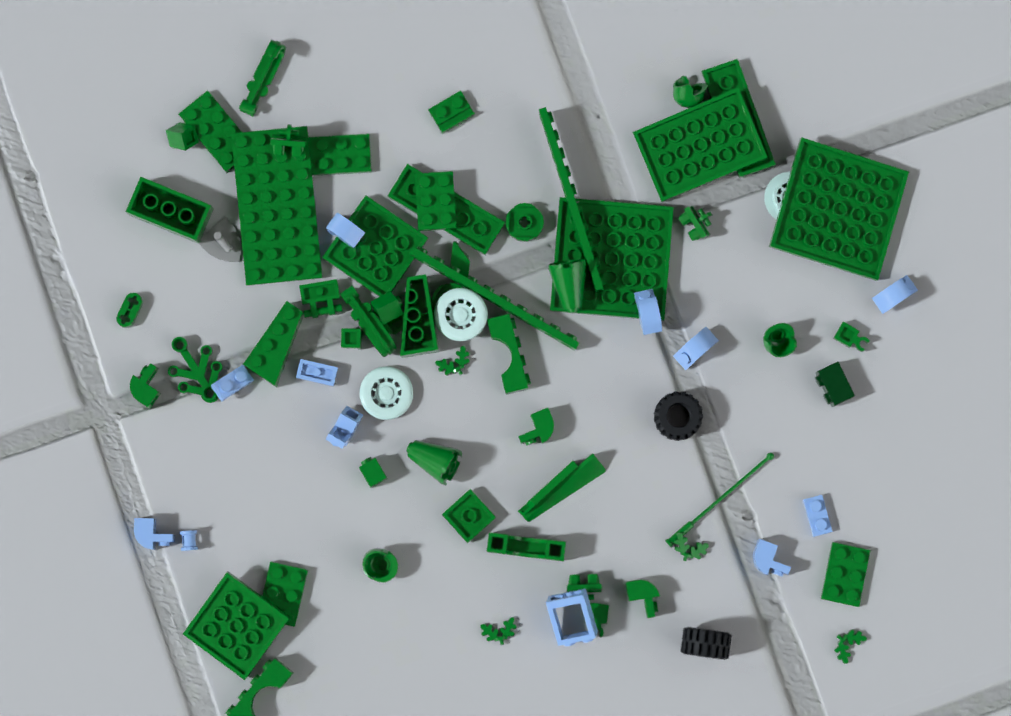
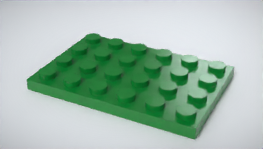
[633,87,768,202]

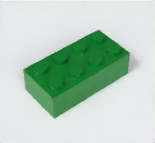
[125,177,214,244]

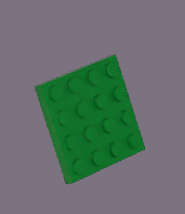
[322,195,429,297]
[183,571,290,680]

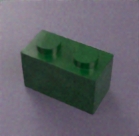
[815,362,855,407]

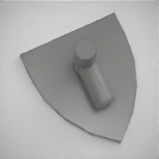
[199,216,241,262]

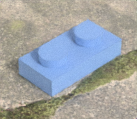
[296,359,338,387]
[211,365,254,402]
[803,495,832,537]

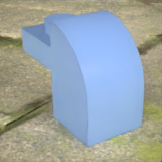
[326,213,365,248]
[872,275,918,314]
[634,289,662,335]
[673,327,719,370]
[326,406,363,449]
[134,518,175,550]
[753,539,791,577]

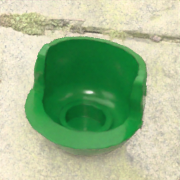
[673,76,708,108]
[763,323,797,357]
[362,548,398,582]

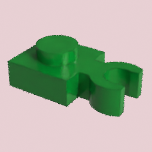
[833,321,870,352]
[590,603,609,637]

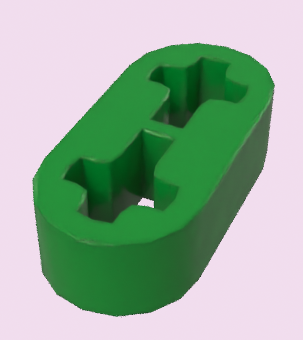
[116,293,143,328]

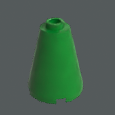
[548,259,586,313]
[406,440,462,485]

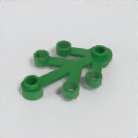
[168,337,223,403]

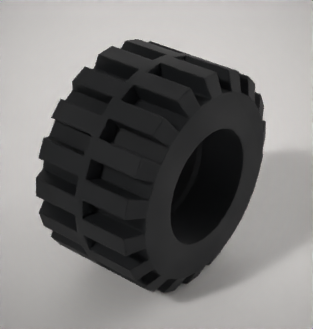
[654,391,703,441]
[680,627,732,660]

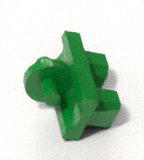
[270,124,307,157]
[678,206,712,241]
[566,574,602,600]

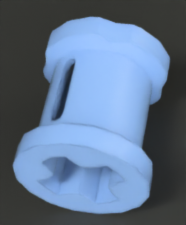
[180,530,198,551]

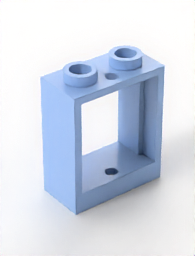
[546,588,598,646]

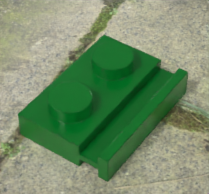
[428,90,475,134]

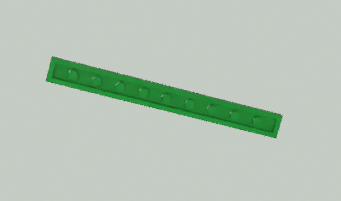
[538,107,606,293]
[409,246,579,351]

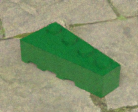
[400,274,440,358]
[243,301,304,388]

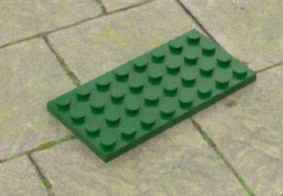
[231,126,323,286]

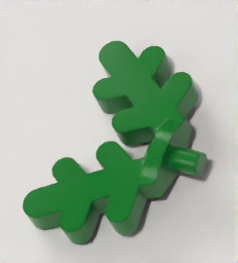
[435,346,470,376]
[674,533,709,561]
[480,617,516,645]
[834,630,867,664]

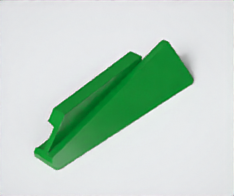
[518,453,606,522]

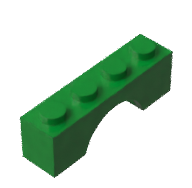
[487,314,531,395]
[487,532,566,562]
[225,658,294,716]

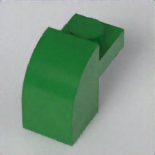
[130,363,161,409]
[518,407,554,446]
[625,580,660,618]

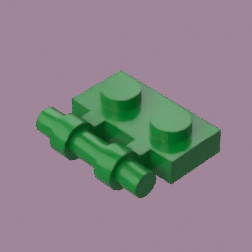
[299,279,343,318]

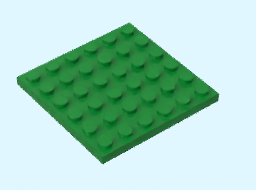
[769,137,909,281]
[550,197,674,321]

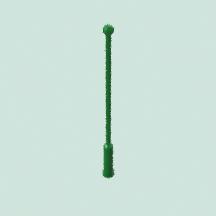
[665,452,774,547]

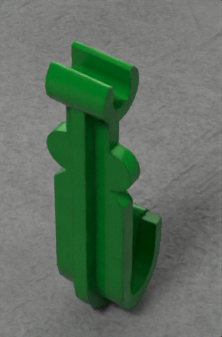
[239,39,286,116]
[340,285,397,357]

